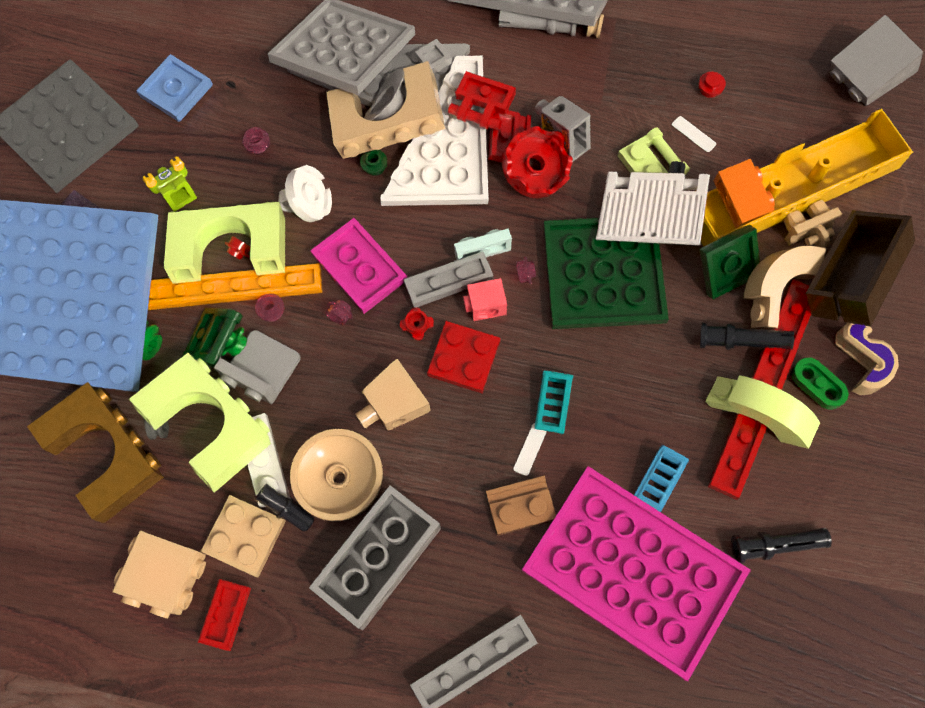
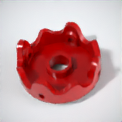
[502,126,573,198]

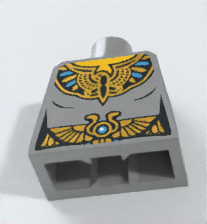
[534,96,591,161]

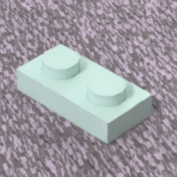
[454,229,512,261]

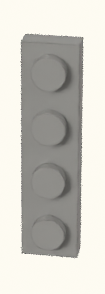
[410,615,537,708]

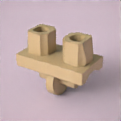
[784,200,842,248]

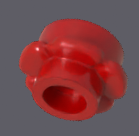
[225,236,251,260]

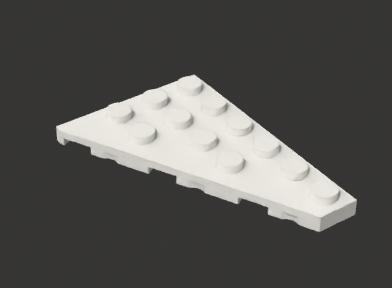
[381,56,489,206]

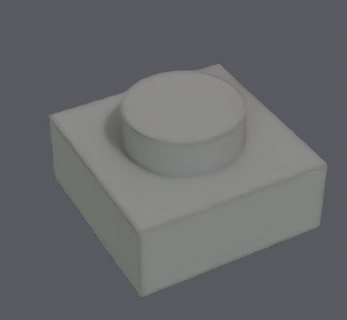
[415,39,452,74]

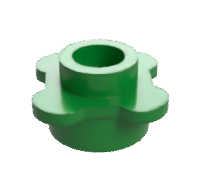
[222,327,247,356]

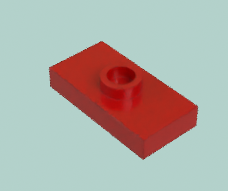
[198,579,251,651]

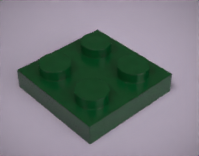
[700,224,760,299]

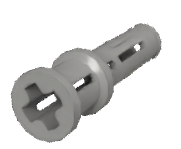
[499,10,577,36]

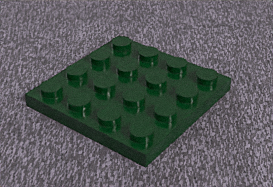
[543,218,669,329]

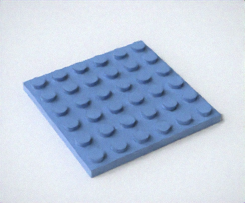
[0,200,158,392]

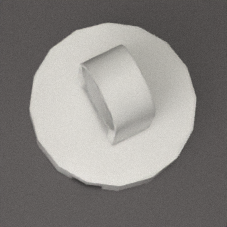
[278,165,332,222]

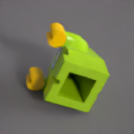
[143,156,197,212]

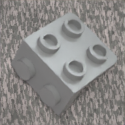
[214,330,301,405]

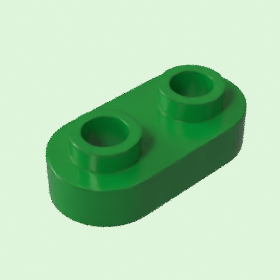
[791,358,849,410]

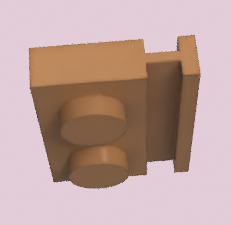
[486,476,556,536]

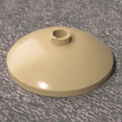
[290,429,383,521]

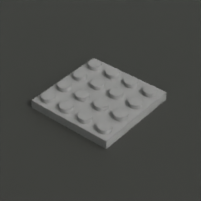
[268,0,415,95]

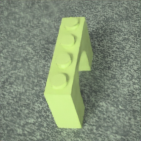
[164,202,285,284]
[129,353,271,493]

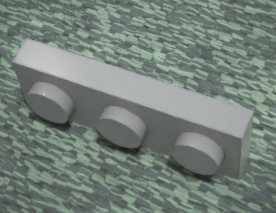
[404,251,493,308]

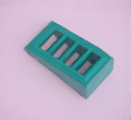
[534,370,573,434]

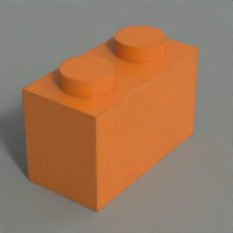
[714,159,775,229]

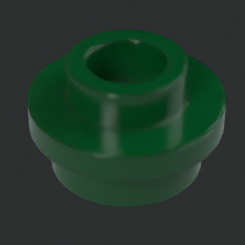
[360,150,388,176]

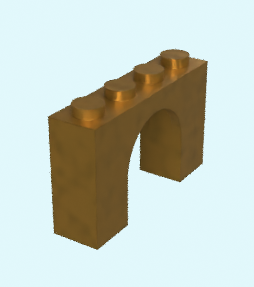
[27,382,164,523]

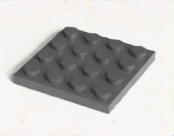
[0,59,139,193]

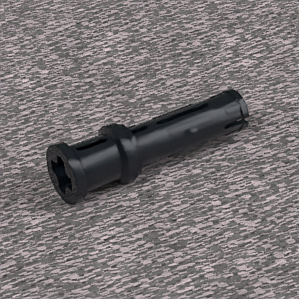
[700,322,794,350]
[731,528,832,564]

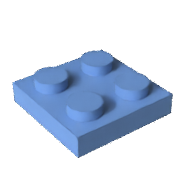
[137,54,213,122]

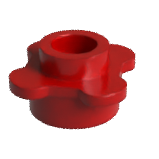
[400,307,434,340]

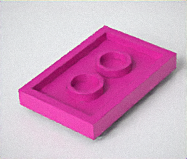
[311,218,407,314]

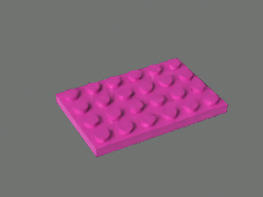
[522,466,750,681]

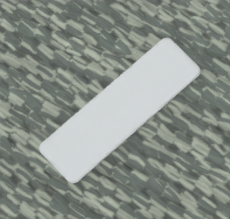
[672,116,716,152]
[514,423,547,476]

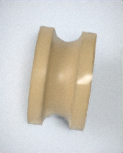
[587,14,604,39]

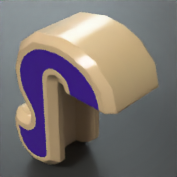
[835,323,899,395]

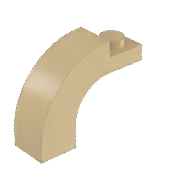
[744,246,826,329]

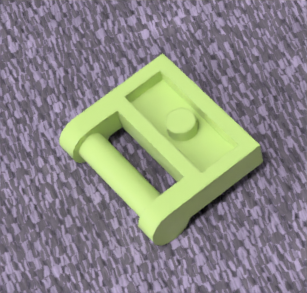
[618,127,690,175]

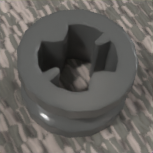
[145,420,169,440]

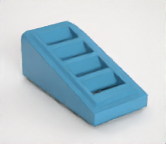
[634,445,689,512]

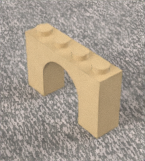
[327,61,445,159]

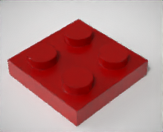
[427,321,501,394]

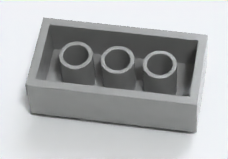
[309,485,441,630]

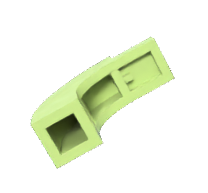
[706,375,820,449]

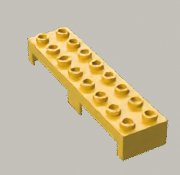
[701,108,913,246]

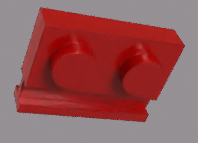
[488,110,531,162]

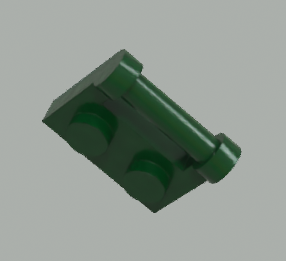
[182,308,243,368]

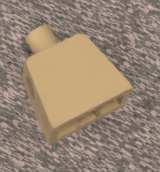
[355,359,431,431]

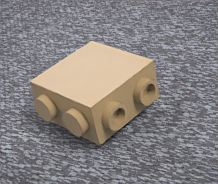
[113,531,206,619]

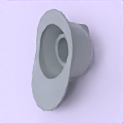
[364,68,406,121]

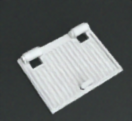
[596,172,710,245]

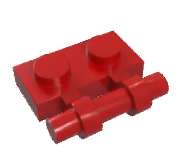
[448,71,516,131]

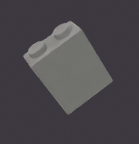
[830,15,923,106]

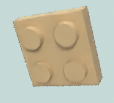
[201,495,286,578]

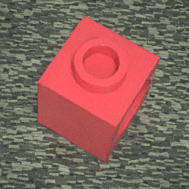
[463,278,507,321]

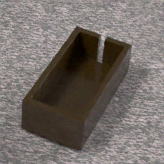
[806,210,915,327]

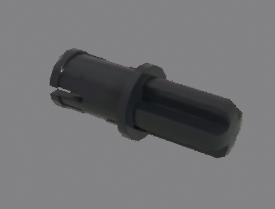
[255,483,314,531]

